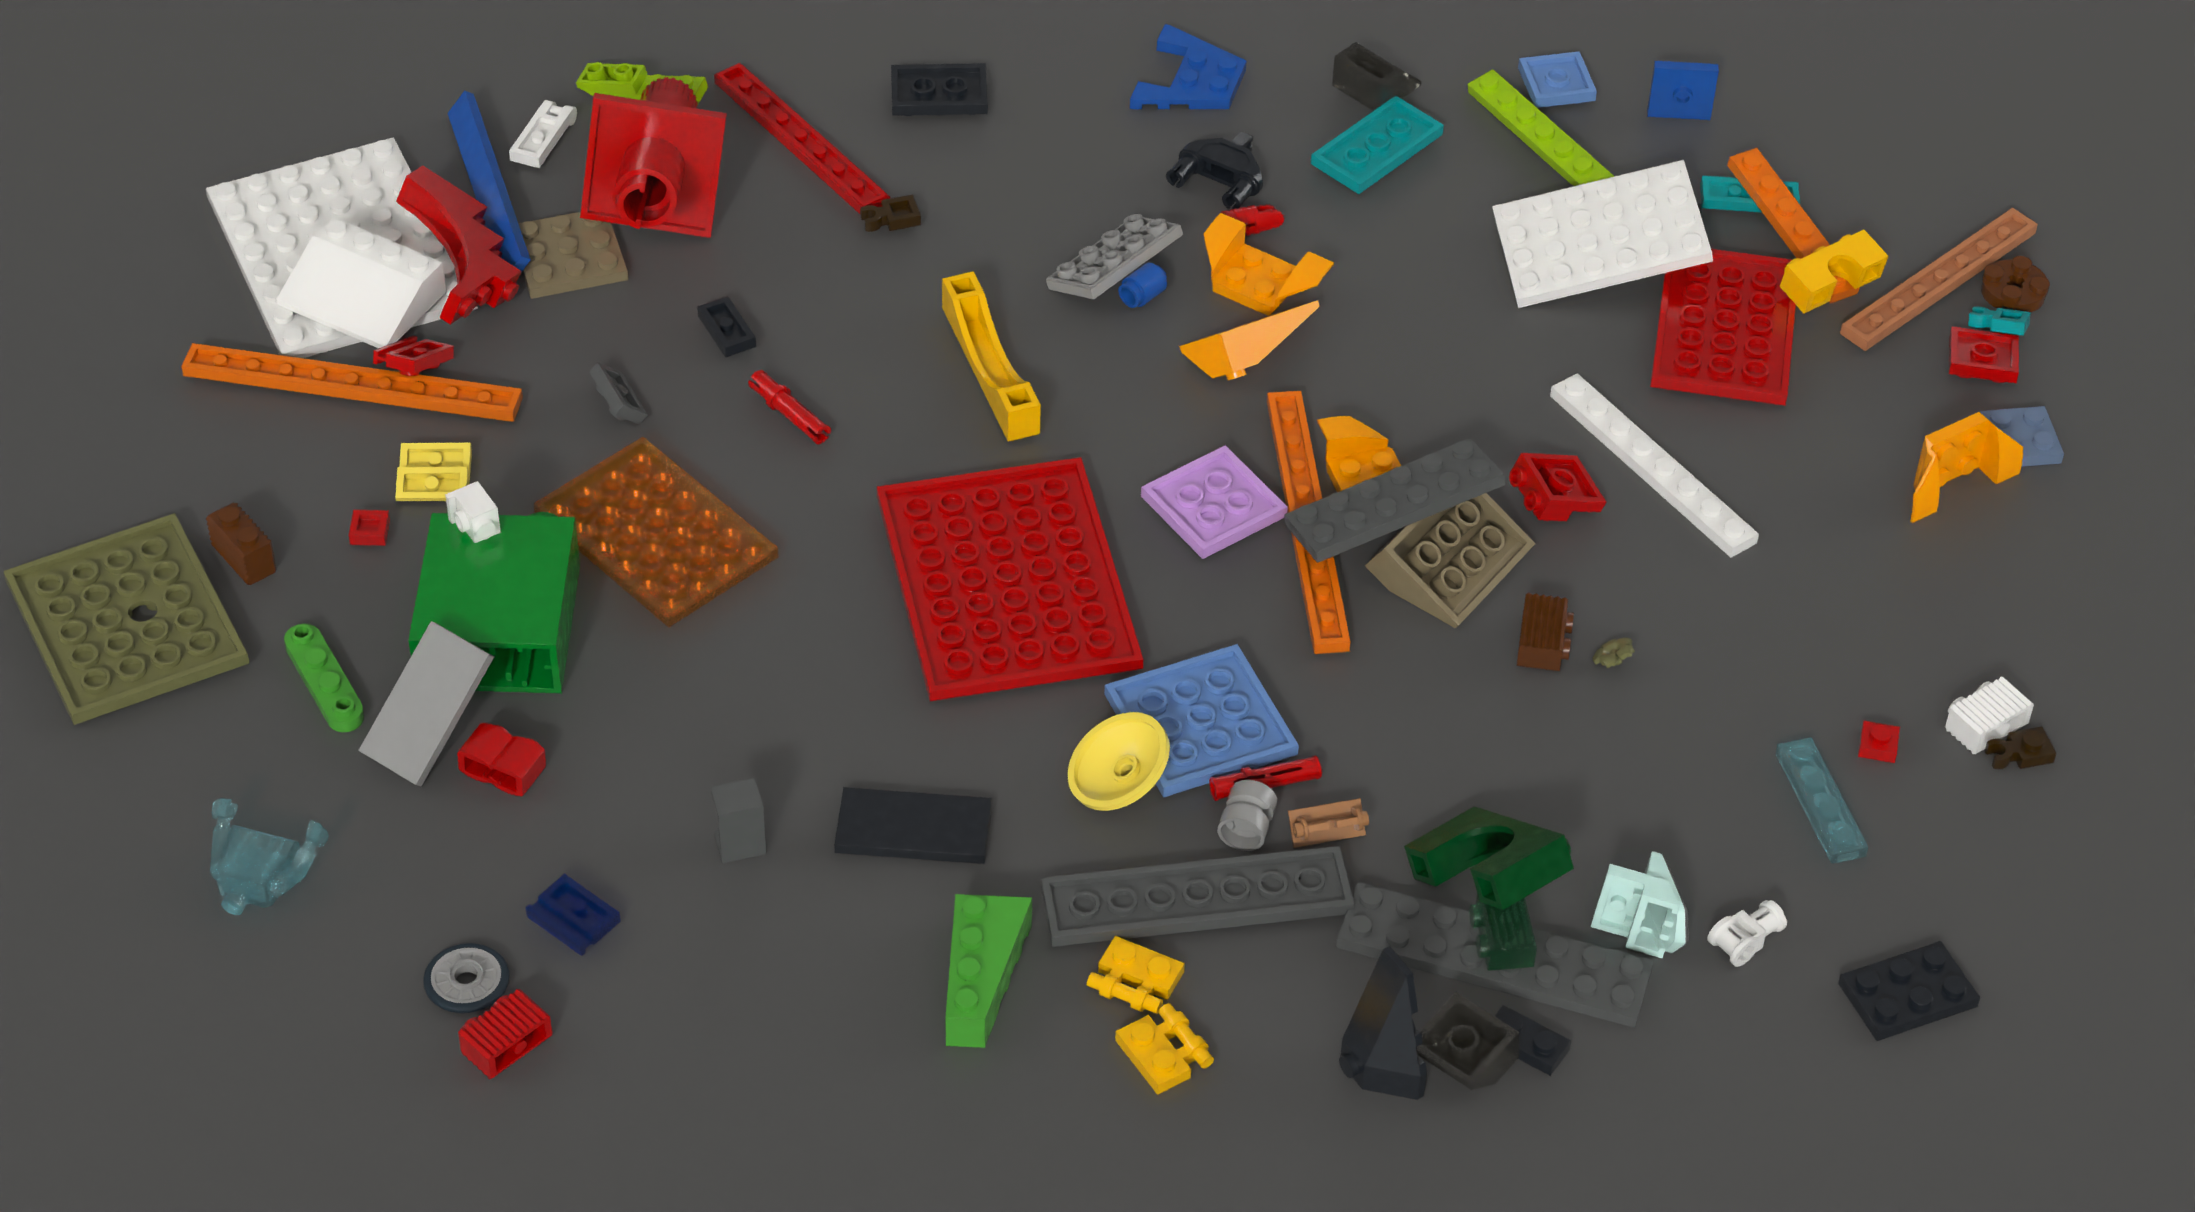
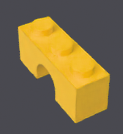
[1780,229,1889,314]

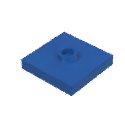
[1647,61,1719,120]

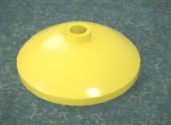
[1068,712,1170,811]

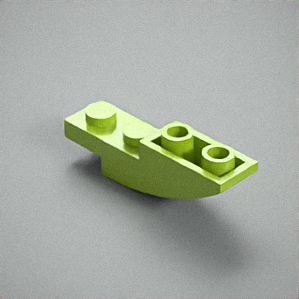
[576,62,708,104]

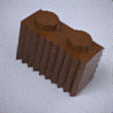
[206,503,277,585]
[1516,592,1574,671]

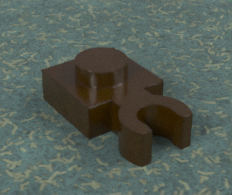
[860,194,921,232]
[1984,726,2057,769]

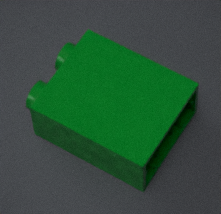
[408,512,580,694]

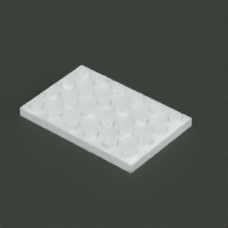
[1492,160,1713,308]

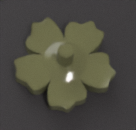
[1592,637,1635,668]

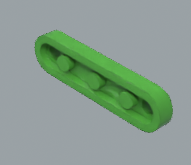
[284,624,364,732]

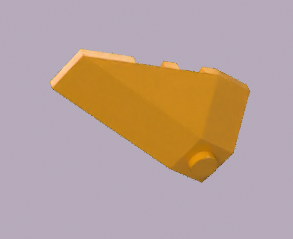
[1179,300,1320,381]

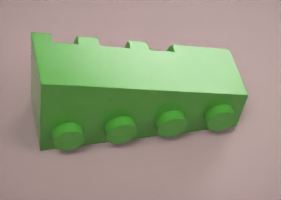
[945,894,1032,1048]

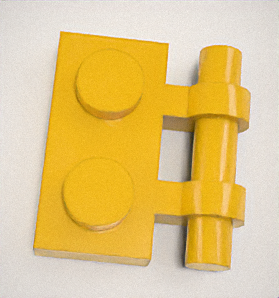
[1086,936,1185,1014]
[1115,1003,1214,1095]

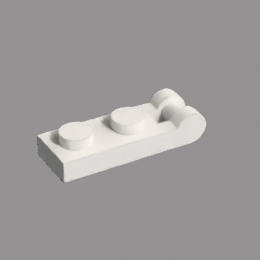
[509,100,577,168]

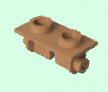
[1288,798,1369,848]

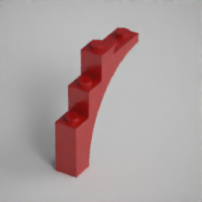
[396,165,521,325]

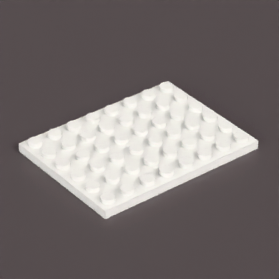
[206,137,478,358]

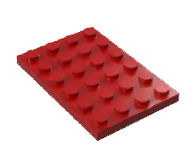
[1650,249,1796,406]

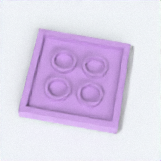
[1141,445,1288,559]

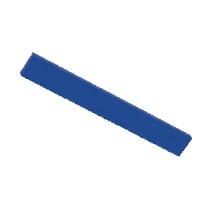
[447,90,531,274]

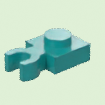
[1968,307,2031,336]

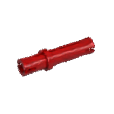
[748,370,831,445]
[1209,755,1322,801]

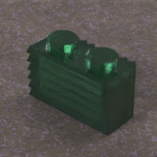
[1469,893,1537,971]

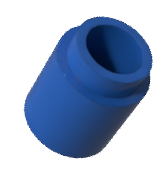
[1118,262,1167,308]

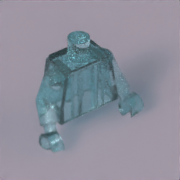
[210,798,329,915]

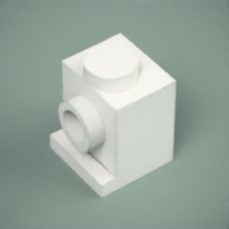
[445,481,501,543]

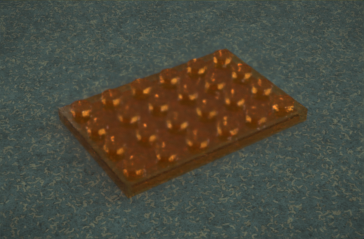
[534,437,779,627]

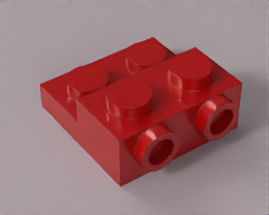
[1509,453,1607,521]

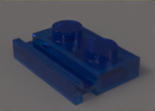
[525,873,621,956]

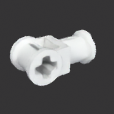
[1707,900,1787,967]

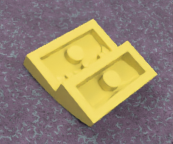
[395,443,472,501]

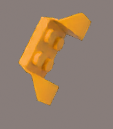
[1204,213,1334,316]
[1910,412,2023,523]
[1317,416,1401,492]

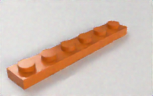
[1727,148,1860,304]

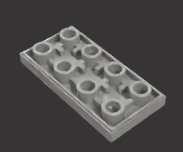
[1046,214,1183,299]
[358,621,494,787]

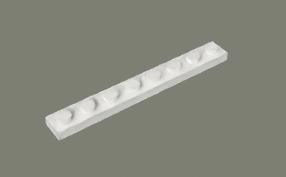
[1550,373,1759,558]

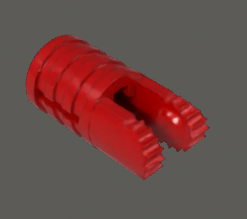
[1221,204,1285,236]

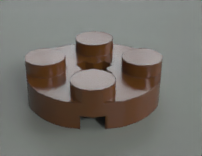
[1981,256,2050,312]

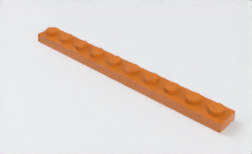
[181,343,523,422]
[1267,391,1351,654]

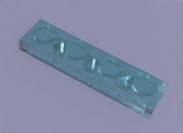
[1775,737,1869,864]

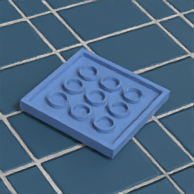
[1104,644,1299,798]

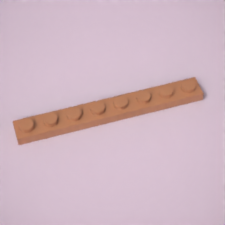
[1840,208,2038,351]

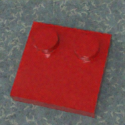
[1949,326,2019,383]

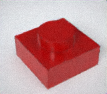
[349,510,390,546]
[1858,720,1900,763]

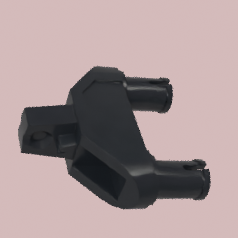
[1166,132,1263,209]

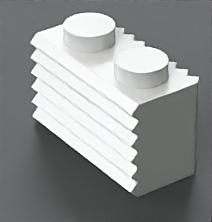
[1945,676,2034,754]

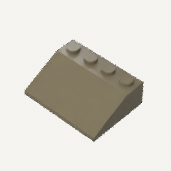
[1365,493,1536,628]

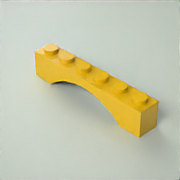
[942,271,1041,442]

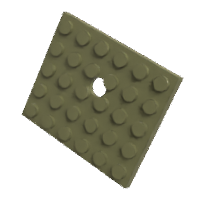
[3,513,249,725]

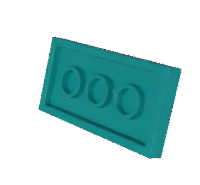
[1311,96,1444,194]

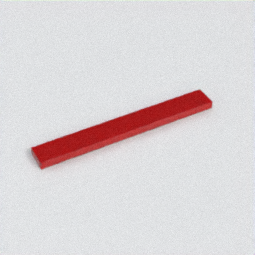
[714,63,890,214]

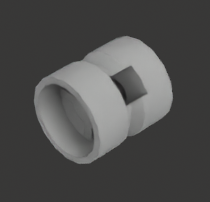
[1217,780,1277,851]

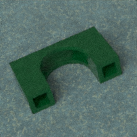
[1404,806,1574,910]

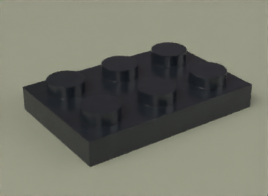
[891,63,988,116]
[1838,941,1980,1041]

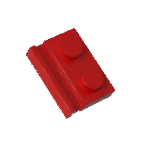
[373,336,454,376]

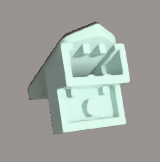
[1591,851,1689,958]

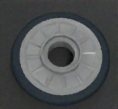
[423,943,509,1013]

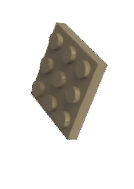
[518,212,628,299]

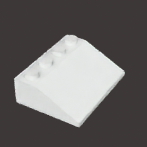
[276,216,446,348]

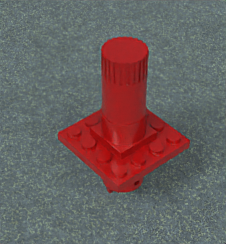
[580,77,727,238]

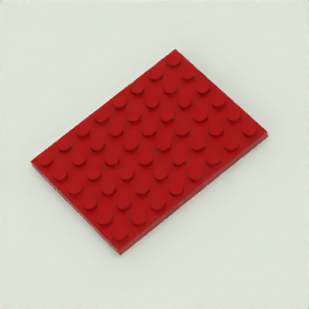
[877,457,1144,701]

